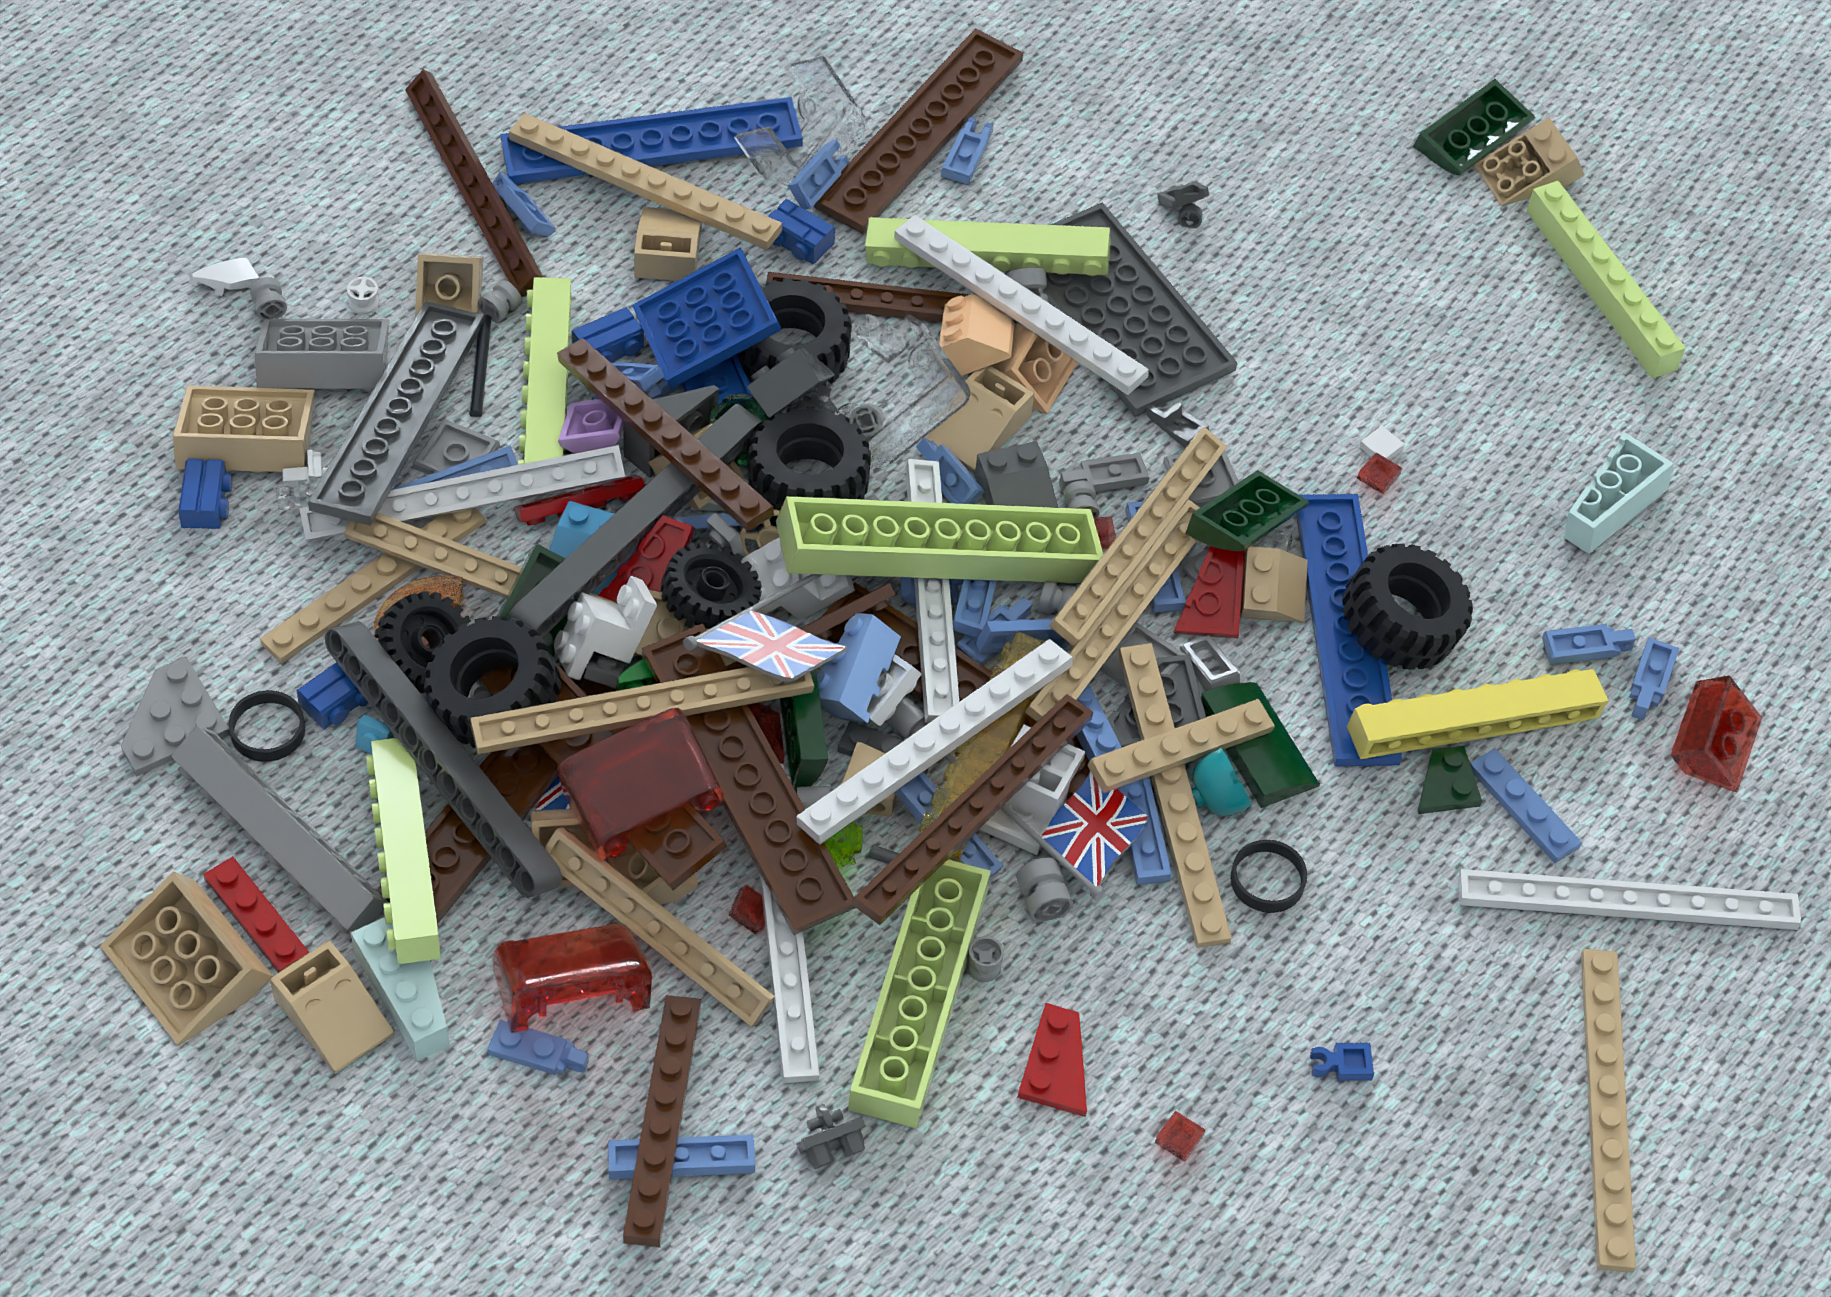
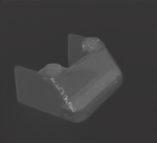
[734,56,867,187]
[811,315,970,468]

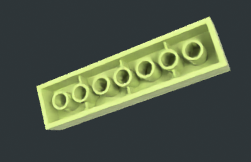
[848,860,991,1129]

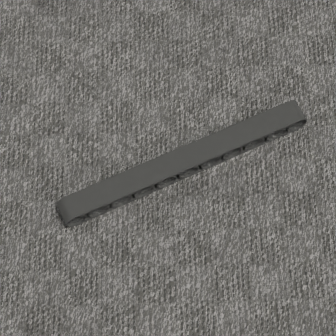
[507,404,763,638]
[325,621,562,898]

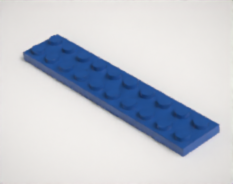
[500,97,803,184]
[1296,494,1402,766]

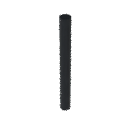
[469,314,492,417]

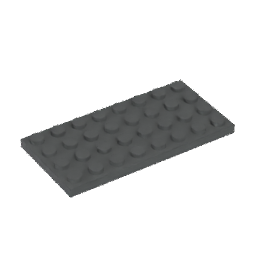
[1043,202,1238,417]

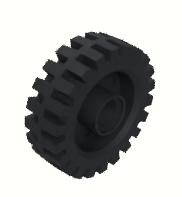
[660,542,762,629]
[374,591,471,693]

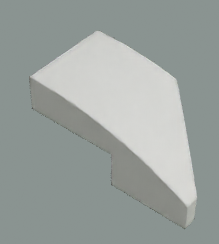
[189,258,259,296]

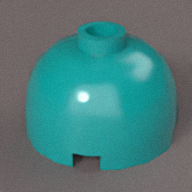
[1191,748,1252,816]

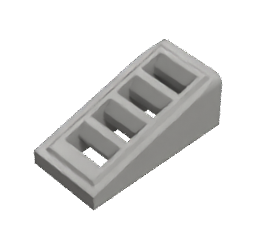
[1180,635,1240,691]

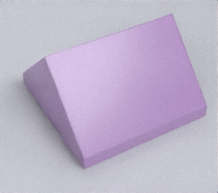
[558,399,623,454]

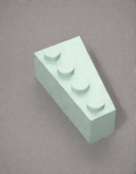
[1564,432,1674,554]
[351,917,449,1061]

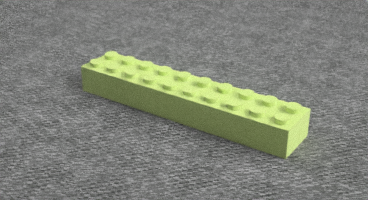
[776,496,1103,583]

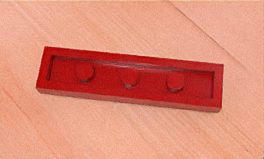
[514,474,645,526]
[203,856,310,973]

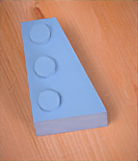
[817,613,901,723]

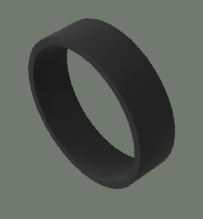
[228,690,305,762]
[1230,840,1307,913]

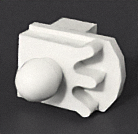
[283,450,329,493]

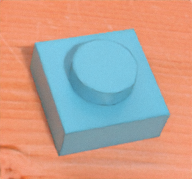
[355,714,393,754]

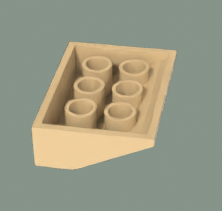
[173,385,315,473]
[100,871,273,1045]

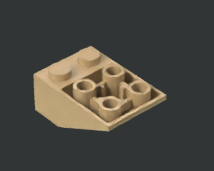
[1474,118,1585,206]
[634,207,702,281]
[926,366,1034,472]
[270,940,395,1074]

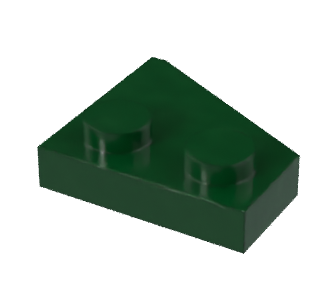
[1417,746,1482,814]

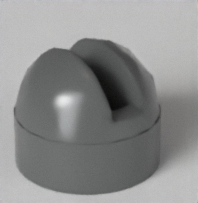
[1178,203,1203,228]

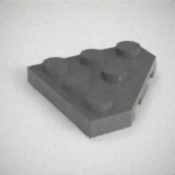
[1107,654,1206,747]

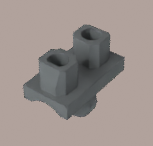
[796,1104,866,1169]

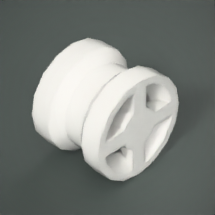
[347,277,379,315]

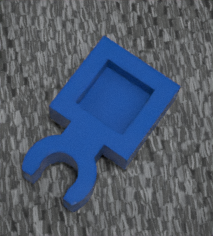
[1309,1043,1374,1081]

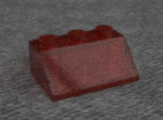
[1670,675,1762,792]

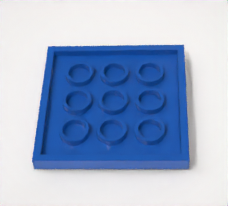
[632,247,782,389]

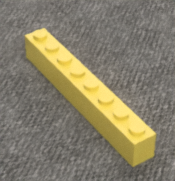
[1347,669,1609,759]

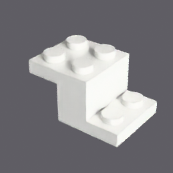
[741,538,855,620]
[554,576,657,680]
[979,725,1085,855]

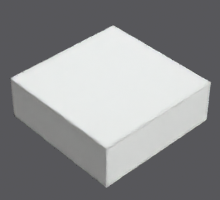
[1360,426,1405,466]

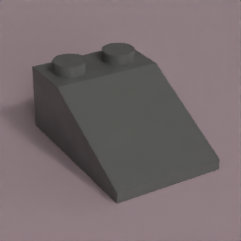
[747,347,834,418]
[623,385,719,478]
[975,441,1058,508]

